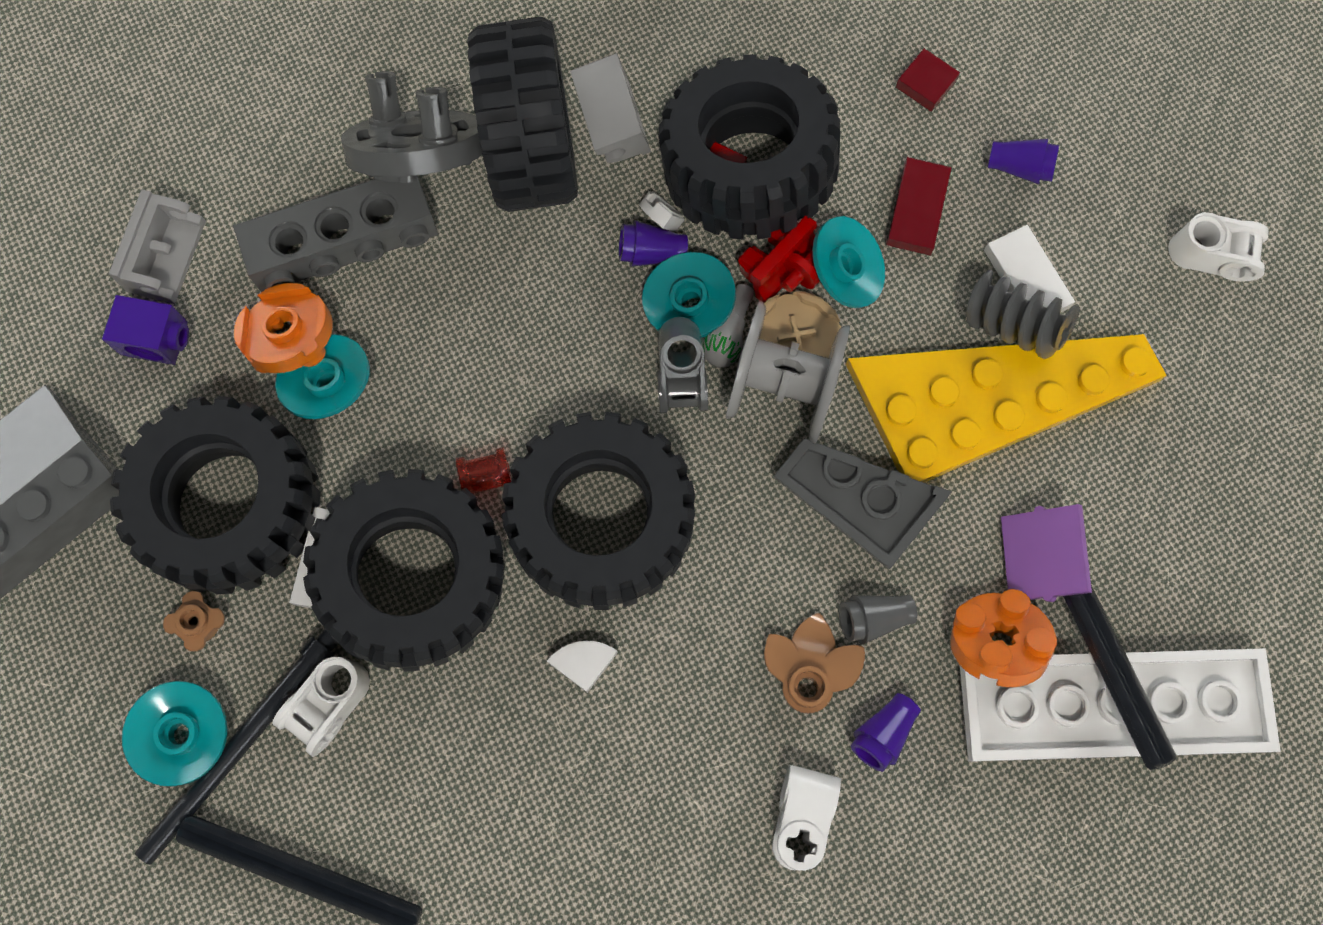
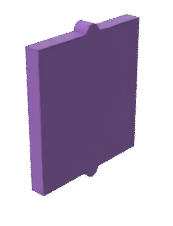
[1001,504,1092,602]

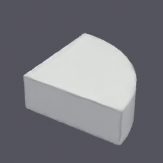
[639,191,685,232]
[547,641,618,693]

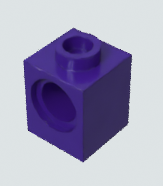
[102,295,189,365]

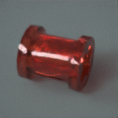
[456,447,512,495]

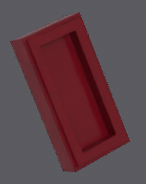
[886,157,952,256]

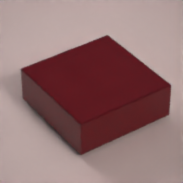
[895,48,961,112]

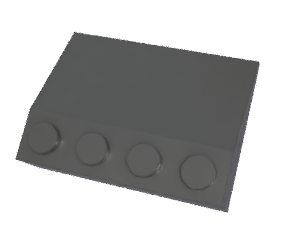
[0,385,119,599]

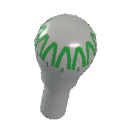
[702,284,754,368]

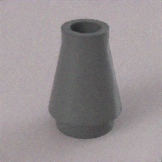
[839,594,918,644]

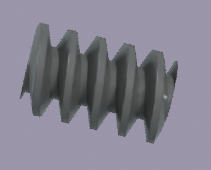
[966,270,1080,359]

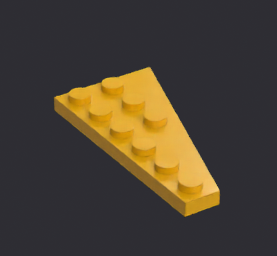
[845,334,1167,483]

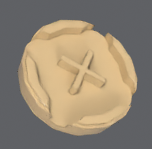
[760,291,841,358]

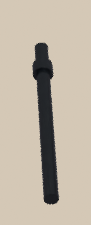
[135,628,338,865]

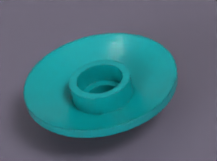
[813,216,885,308]
[642,252,736,338]
[275,335,370,419]
[122,681,228,786]

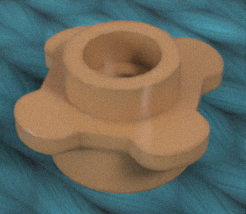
[163,591,225,652]

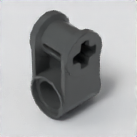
[657,317,708,414]

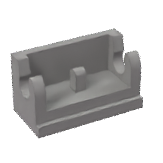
[570,53,651,163]
[109,189,206,304]

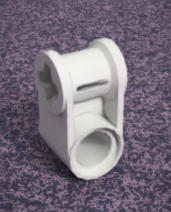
[1168,212,1269,282]
[272,657,370,757]
[772,765,841,871]

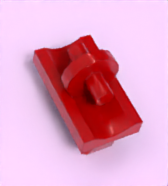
[738,216,820,303]

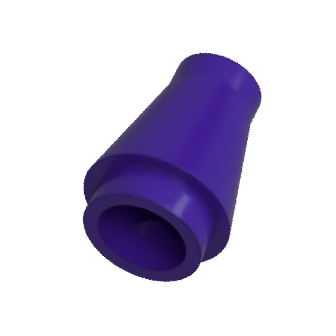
[988,138,1059,185]
[618,220,688,267]
[850,693,921,772]

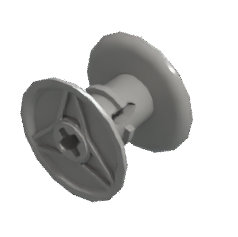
[726,300,850,444]

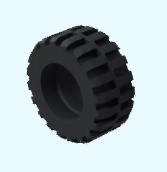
[467,17,578,212]
[658,54,840,240]
[110,396,321,595]
[502,412,696,610]
[303,469,504,672]

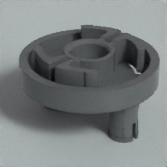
[341,71,482,183]

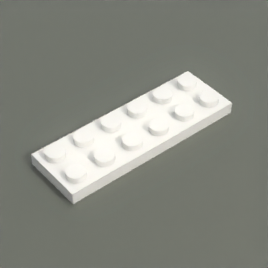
[960,648,1281,762]

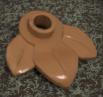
[764,613,865,714]

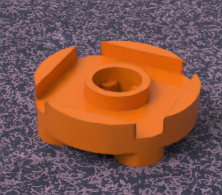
[234,283,333,373]
[950,589,1057,688]

